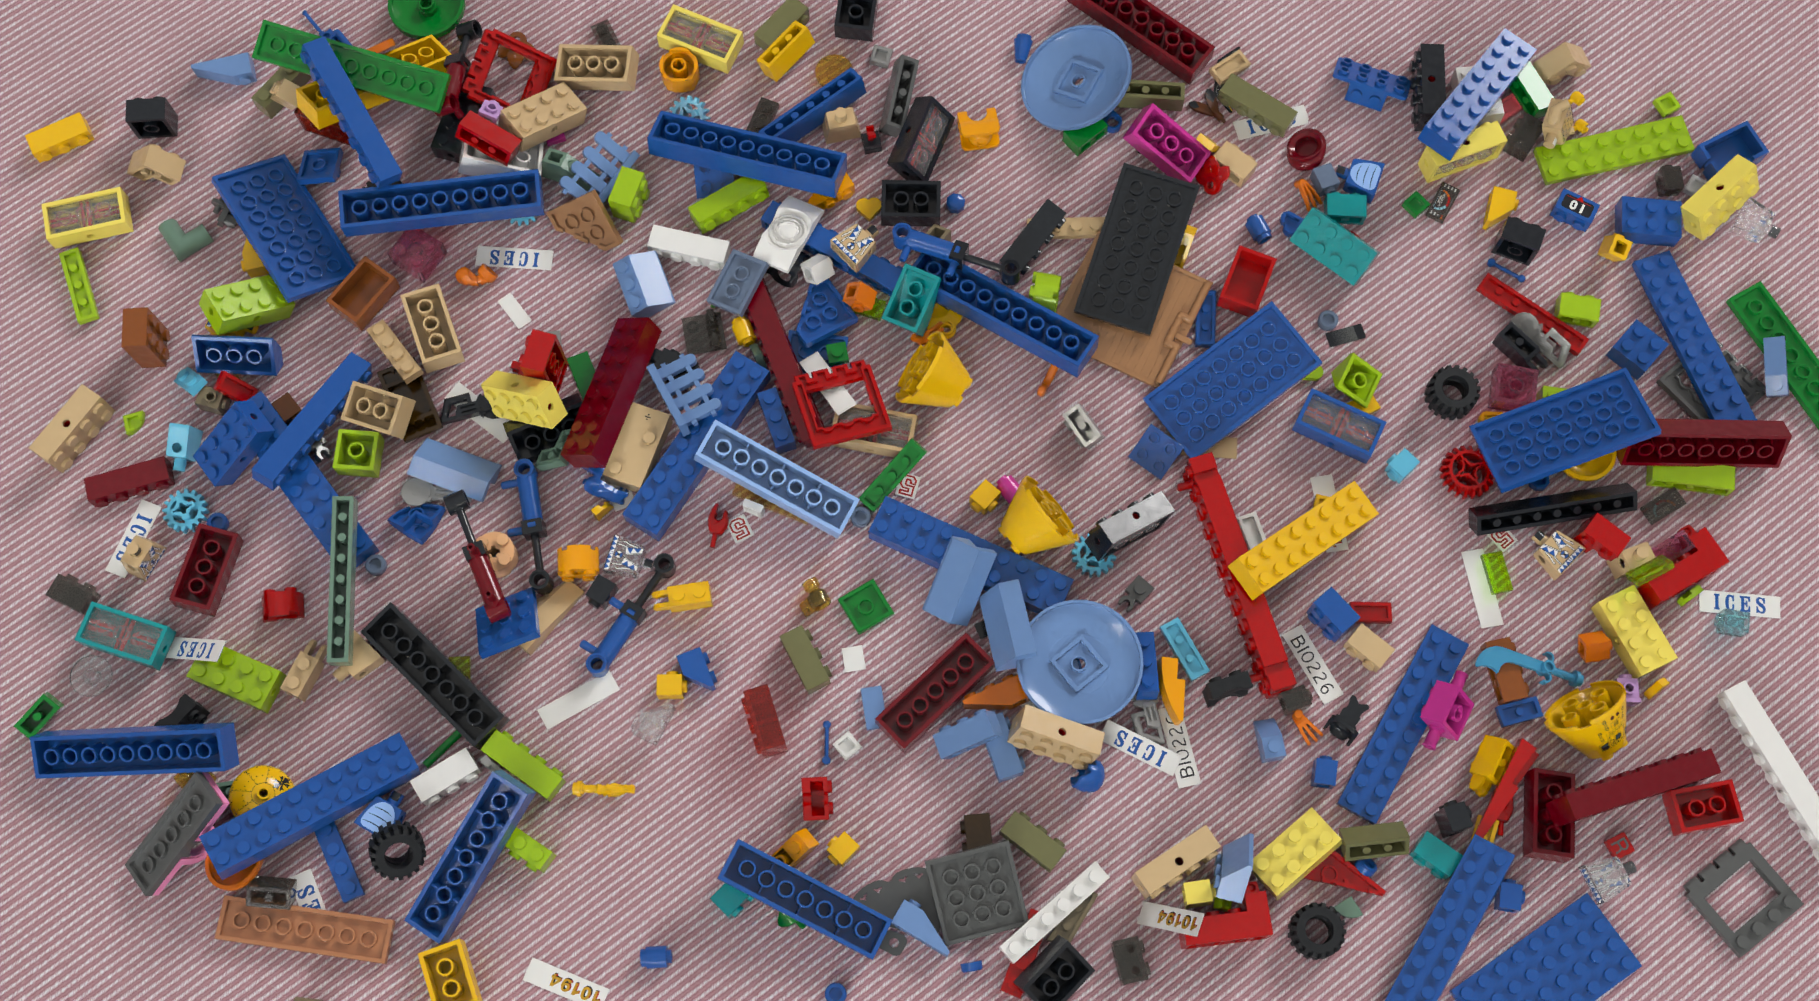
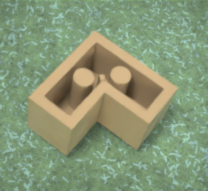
[1533,42,1591,85]
[127,144,186,185]

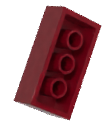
[169,523,244,617]
[1523,768,1575,863]

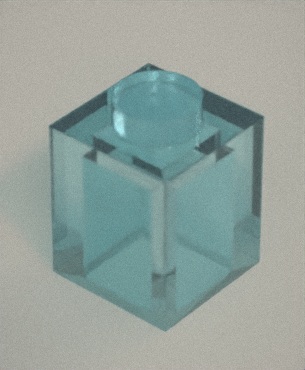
[1714,609,1750,637]

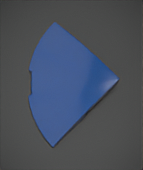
[387,503,446,545]

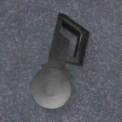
[440,392,499,425]

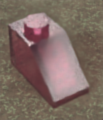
[1652,529,1695,569]

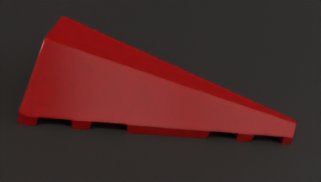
[1474,738,1539,838]

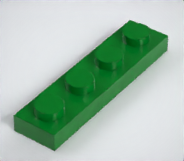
[858,438,927,512]

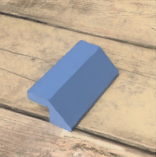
[407,438,502,502]
[922,536,997,626]
[979,579,1037,672]

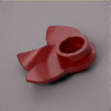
[1195,155,1230,195]

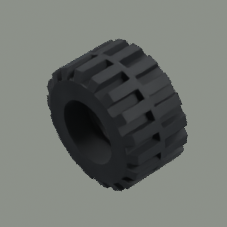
[1424,365,1481,420]
[368,820,426,881]
[1288,902,1346,960]

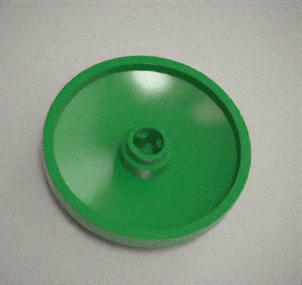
[388,0,466,40]

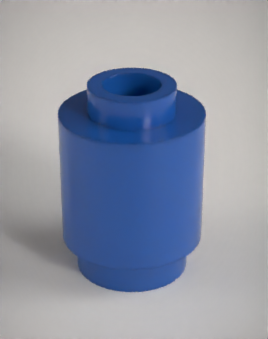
[1245,214,1272,244]
[640,945,673,969]

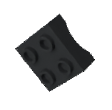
[1202,670,1253,708]
[154,693,210,726]

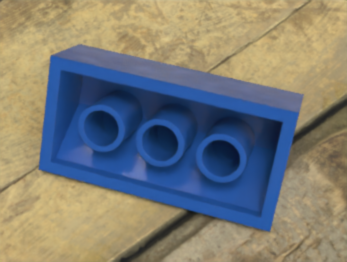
[191,334,283,376]

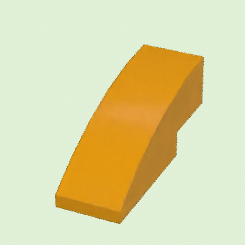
[1157,657,1185,725]

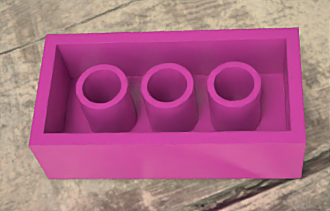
[1123,103,1211,183]

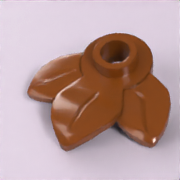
[498,31,534,70]

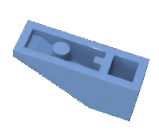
[191,52,257,85]
[1763,336,1789,398]
[891,899,950,957]

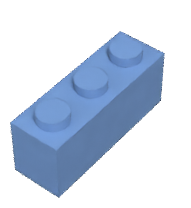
[933,709,1003,759]
[985,712,1026,783]

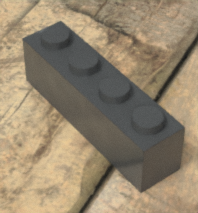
[878,54,919,138]

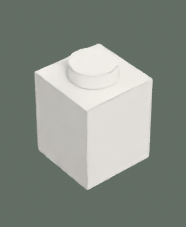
[800,254,835,285]

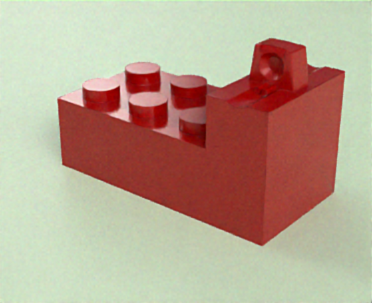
[510,329,569,394]
[1637,524,1730,610]
[1179,881,1273,950]

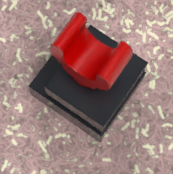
[861,125,882,155]

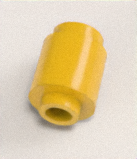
[731,316,757,347]

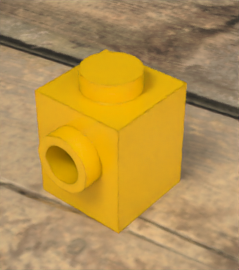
[1597,233,1633,262]
[969,479,1001,515]
[656,671,688,699]
[827,831,860,867]

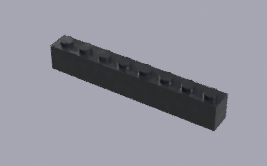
[1468,483,1637,536]

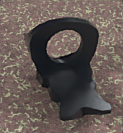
[766,251,811,288]
[1323,695,1369,747]

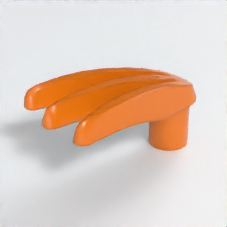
[1294,179,1323,212]
[910,321,944,345]
[1292,710,1323,746]

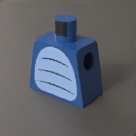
[1336,158,1385,204]
[354,790,406,834]

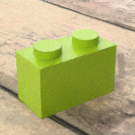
[1554,292,1601,328]

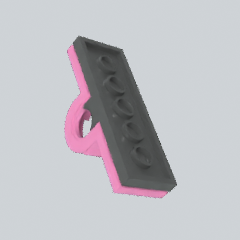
[125,772,230,896]

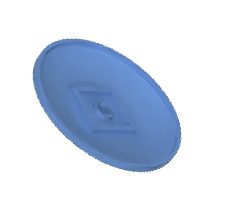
[1021,25,1132,130]
[1016,600,1143,725]

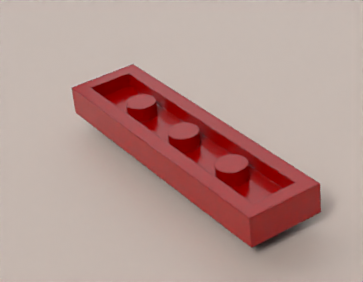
[1000,908,1043,999]

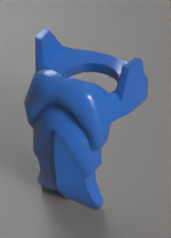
[582,468,629,505]

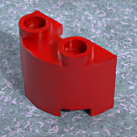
[262,587,305,623]
[801,776,834,821]

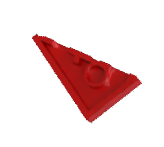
[1303,851,1387,896]

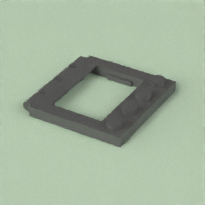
[1656,337,1766,419]
[1683,838,1804,958]

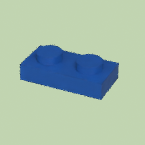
[1495,696,1543,728]

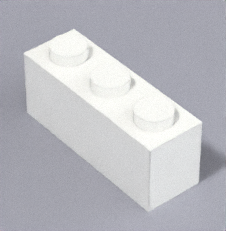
[410,747,482,806]

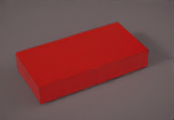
[213,371,259,401]
[1348,602,1392,624]

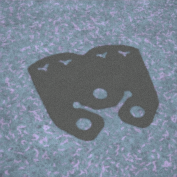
[853,867,941,956]

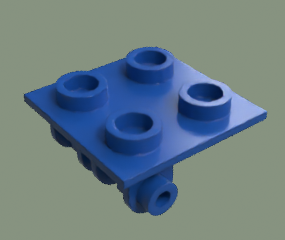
[694,165,734,199]
[1128,424,1184,480]

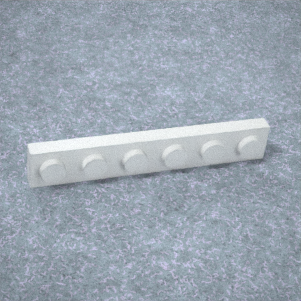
[999,861,1110,964]

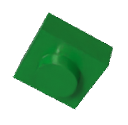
[1401,191,1430,219]
[826,341,849,366]

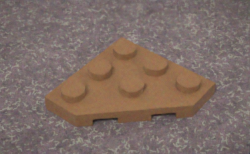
[546,189,624,251]

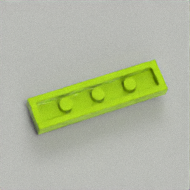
[59,247,100,325]

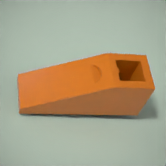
[962,674,1030,710]

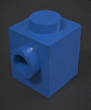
[1494,879,1525,913]

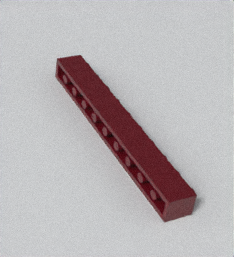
[747,277,825,448]

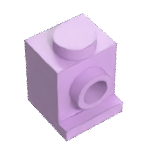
[478,99,503,125]
[1613,674,1641,707]

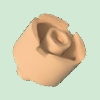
[476,532,519,578]

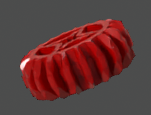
[1439,445,1494,499]

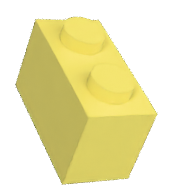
[1181,879,1216,909]

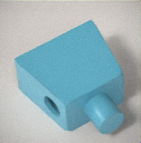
[166,423,203,472]

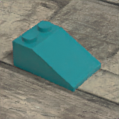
[882,263,941,337]

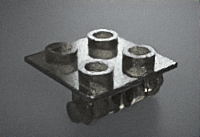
[681,309,727,355]

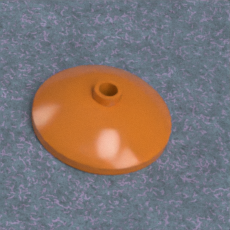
[205,855,264,891]

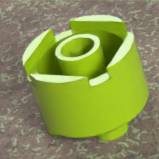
[1029,271,1062,313]

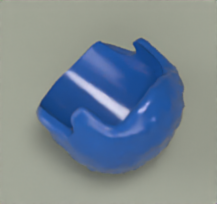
[1070,760,1105,793]

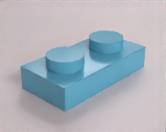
[174,366,208,397]

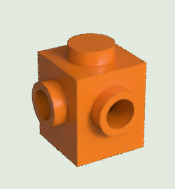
[842,281,877,313]
[1577,631,1613,663]

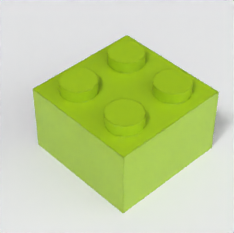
[608,166,650,223]
[332,429,385,478]

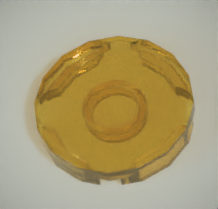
[815,54,853,87]

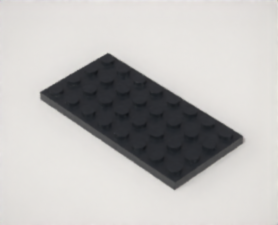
[1074,163,1200,336]

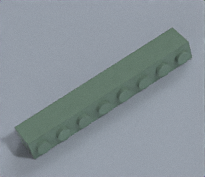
[327,496,358,666]

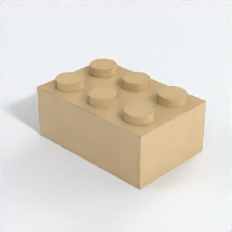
[340,381,416,439]

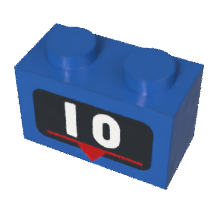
[1549,188,1600,232]

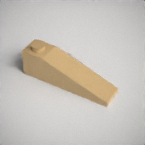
[518,582,585,656]

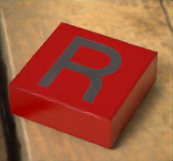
[1604,832,1635,861]

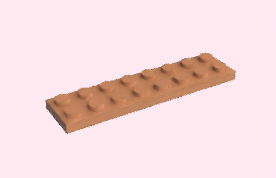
[214,895,396,965]

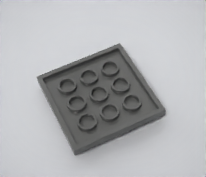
[924,839,1028,946]

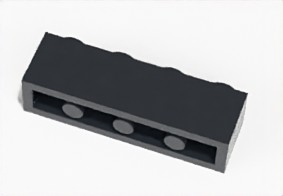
[998,199,1066,276]

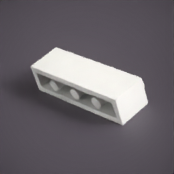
[647,224,731,271]

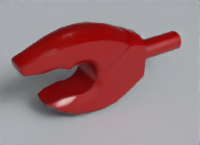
[708,503,729,548]
[1497,797,1514,837]

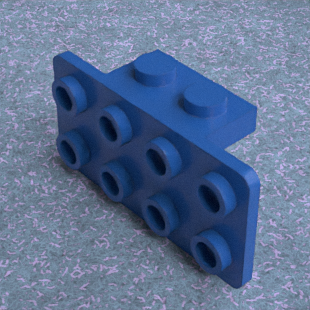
[1332,57,1411,112]

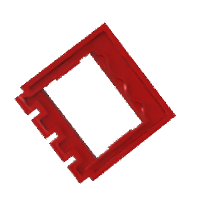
[461,28,557,109]
[792,359,892,450]

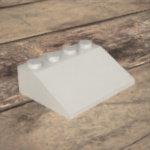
[458,119,544,176]

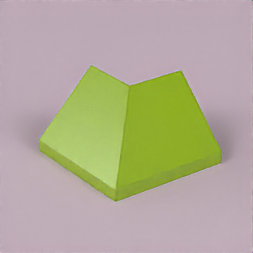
[1331,353,1383,408]

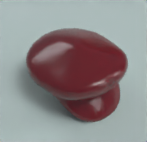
[1287,128,1326,171]

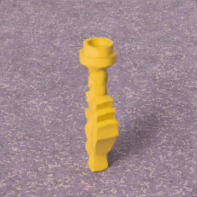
[572,781,635,797]

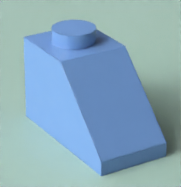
[1253,718,1286,763]

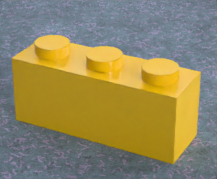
[757,20,815,82]
[25,112,95,163]

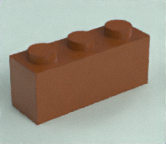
[1480,637,1529,706]

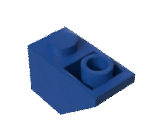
[676,647,718,691]

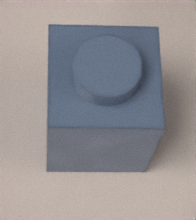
[1310,163,1340,197]

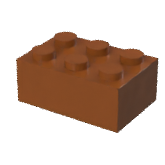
[326,256,400,331]
[121,307,170,368]

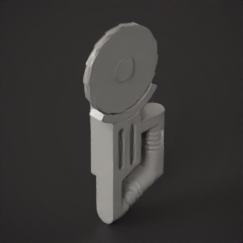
[1510,312,1571,369]
[401,477,472,506]
[1131,691,1165,745]

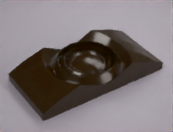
[377,357,443,443]

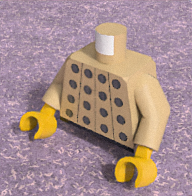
[1542,91,1589,149]

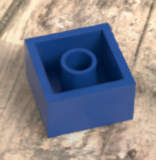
[1605,319,1669,380]
[1306,586,1361,643]

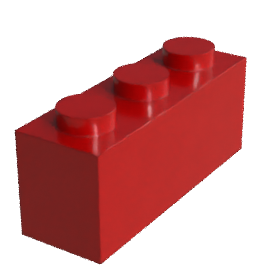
[455,110,522,166]

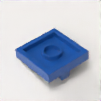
[296,147,344,185]

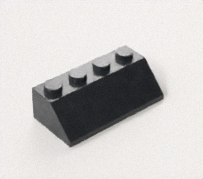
[503,393,582,462]

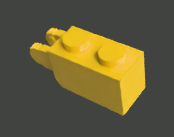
[652,581,713,612]
[1469,734,1514,798]

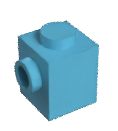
[1384,448,1420,484]

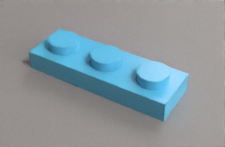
[1159,617,1210,682]

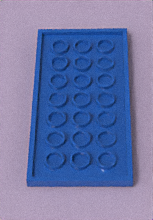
[211,154,356,303]
[1143,301,1322,458]
[1469,367,1661,493]
[1449,893,1642,1001]

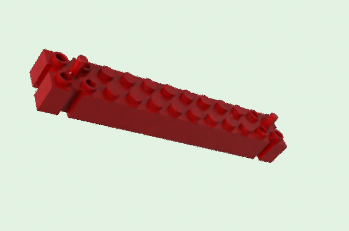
[1176,452,1297,699]

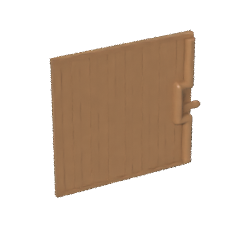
[1056,230,1213,388]

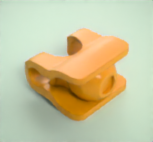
[957,107,1000,151]

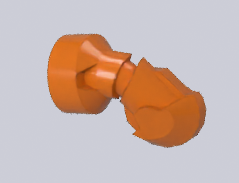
[455,263,498,286]

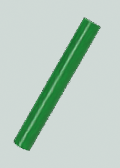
[422,730,462,768]

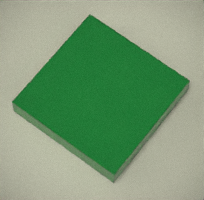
[838,579,894,635]

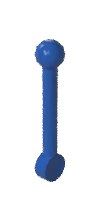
[1487,258,1525,283]
[822,721,831,765]

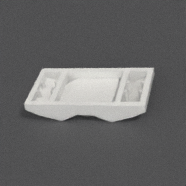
[752,195,824,274]

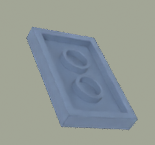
[706,249,769,317]

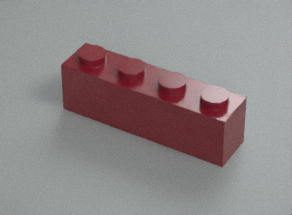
[84,456,175,507]

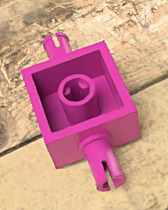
[1420,670,1474,751]

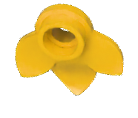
[927,303,962,339]

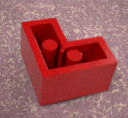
[1571,512,1631,561]

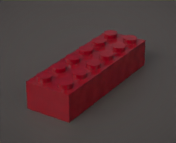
[875,633,995,753]

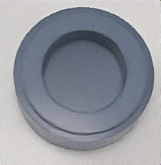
[1317,310,1338,331]
[850,506,871,528]
[365,554,387,576]

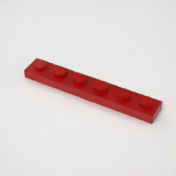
[1476,273,1589,357]

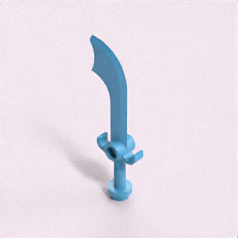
[1475,646,1584,687]

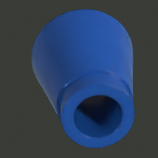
[1014,33,1033,64]

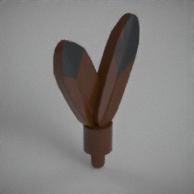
[1188,89,1226,123]

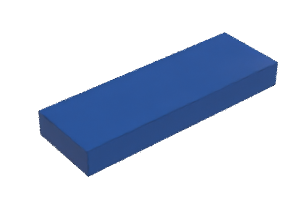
[1194,290,1216,348]

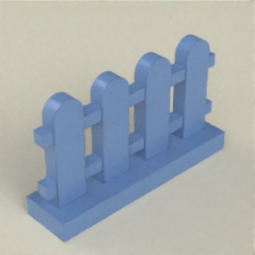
[559,131,640,203]
[646,353,722,437]

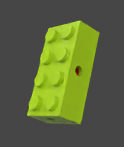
[199,275,296,336]
[186,647,287,714]

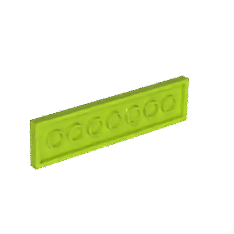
[1533,115,1695,185]

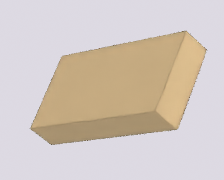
[1208,49,1251,86]

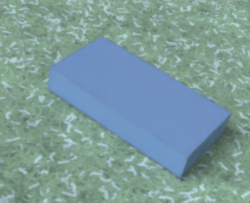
[861,686,885,731]

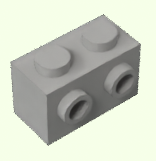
[1062,403,1105,449]

